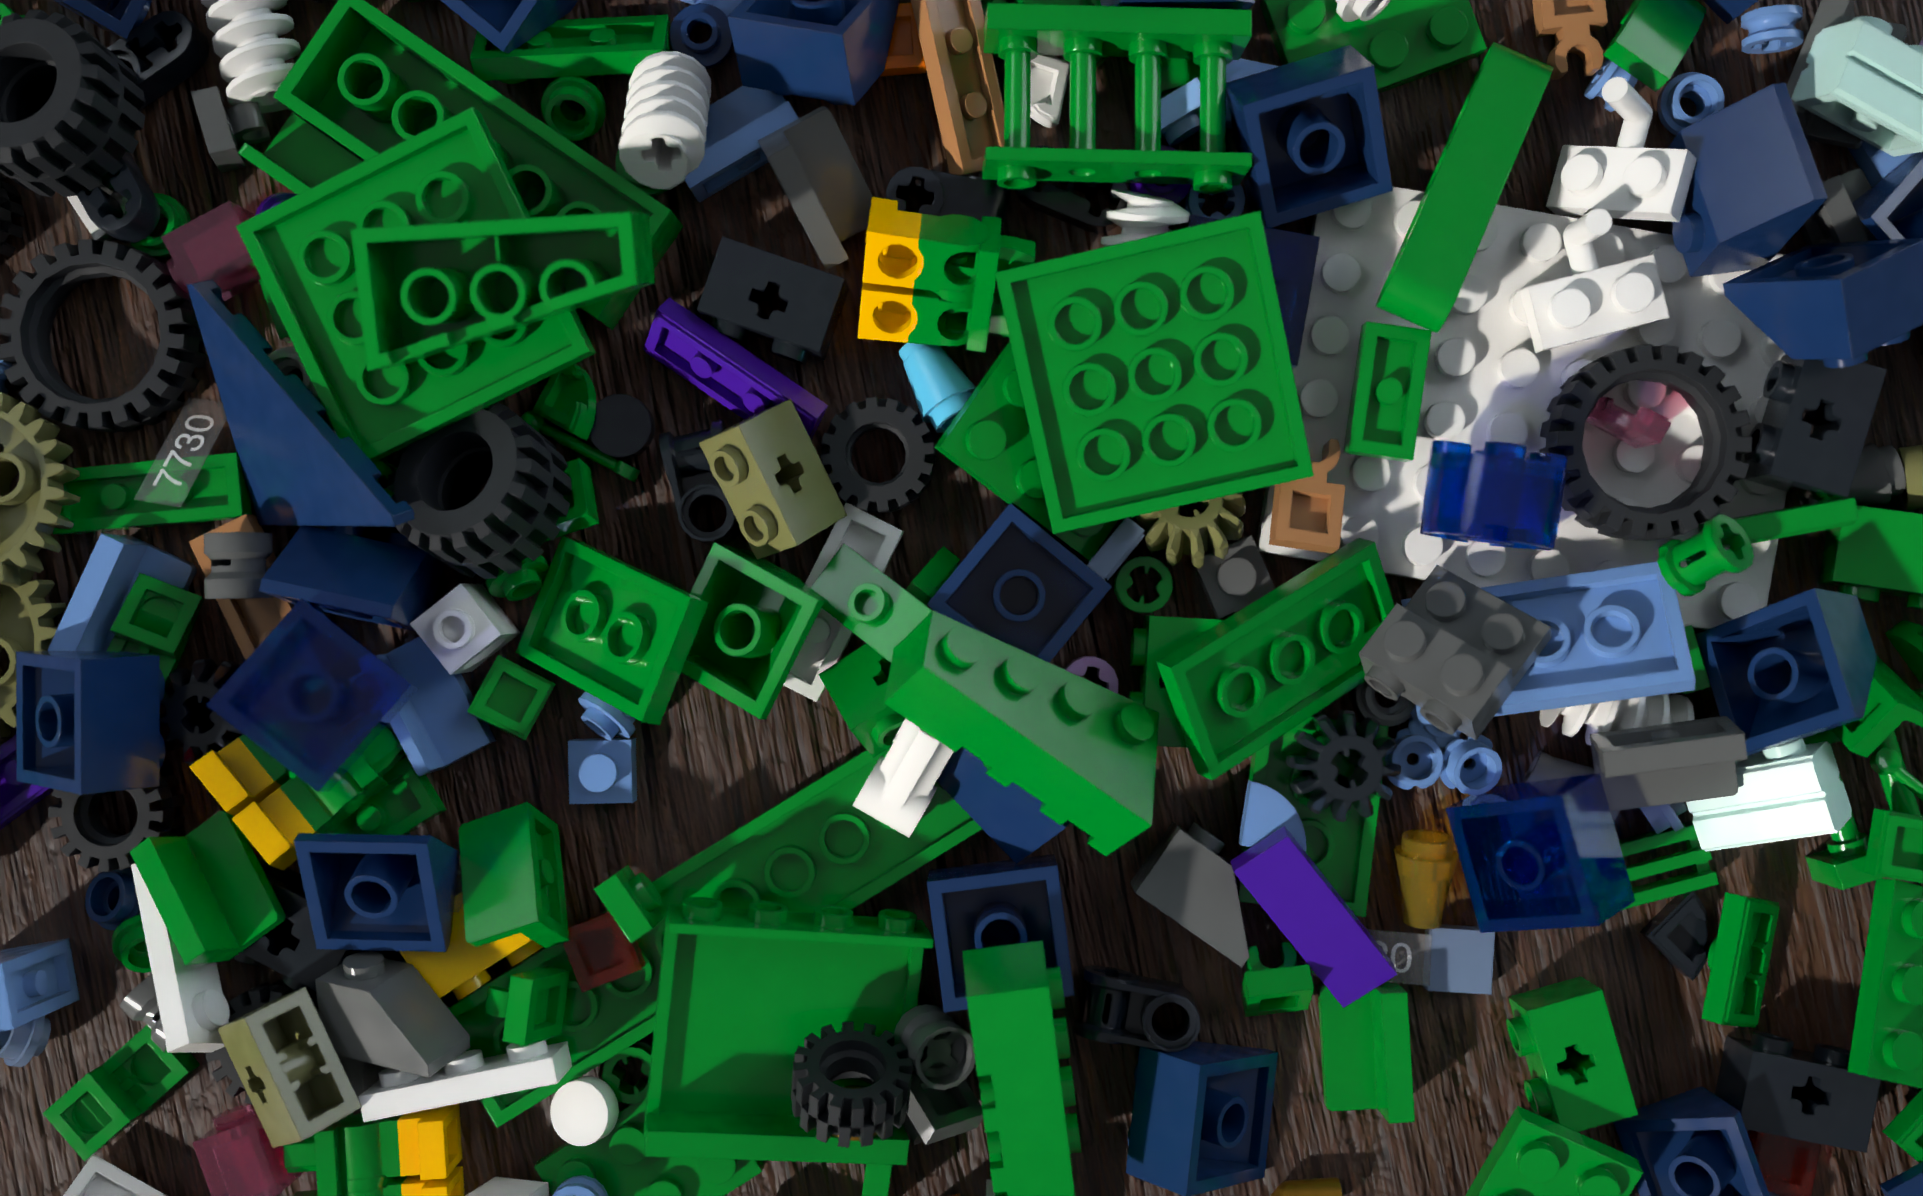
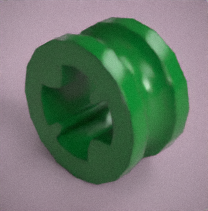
[1114,556,1173,613]
[602,1040,652,1104]

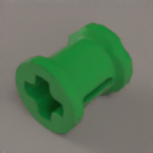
[1657,514,1754,597]

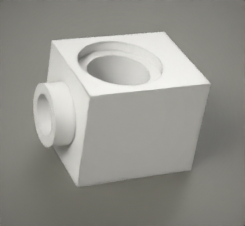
[410,583,520,675]

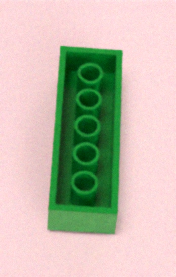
[273,0,684,330]

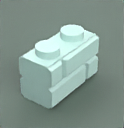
[1791,16,1923,157]
[1686,738,1852,852]

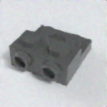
[1359,565,1552,740]

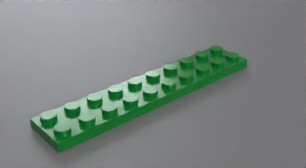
[447,749,982,1128]

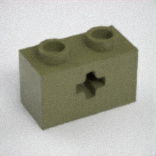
[699,399,847,560]
[217,987,362,1148]

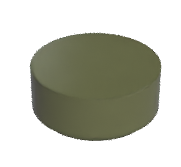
[1897,444,1923,511]

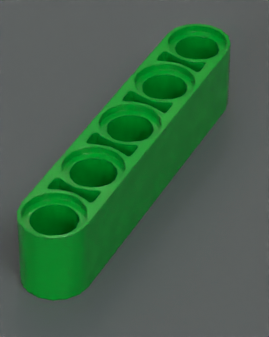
[1376,42,1554,333]

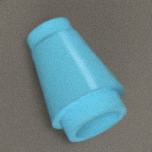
[899,343,976,433]

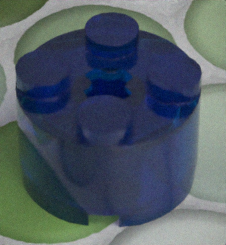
[1420,440,1568,551]

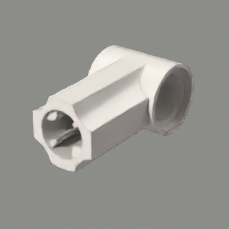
[852,718,954,838]

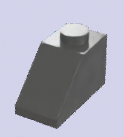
[1130,822,1249,967]
[316,951,470,1078]

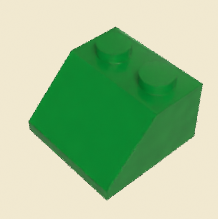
[681,542,824,720]

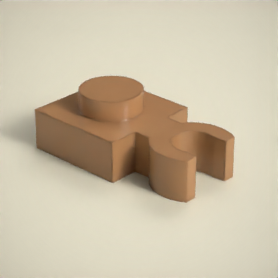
[1532,0,1608,80]
[1269,439,1345,554]

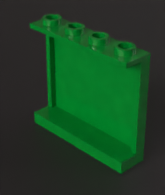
[643,897,934,1165]

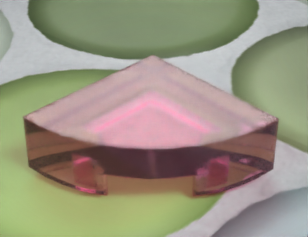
[1586,397,1671,449]

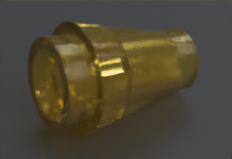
[1394,829,1460,929]

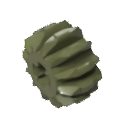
[1136,494,1246,569]

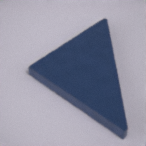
[187,279,415,526]

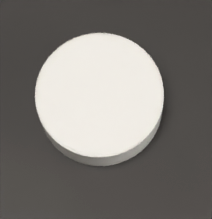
[550,1076,619,1146]

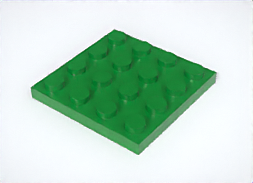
[236,107,596,463]
[995,211,1314,534]

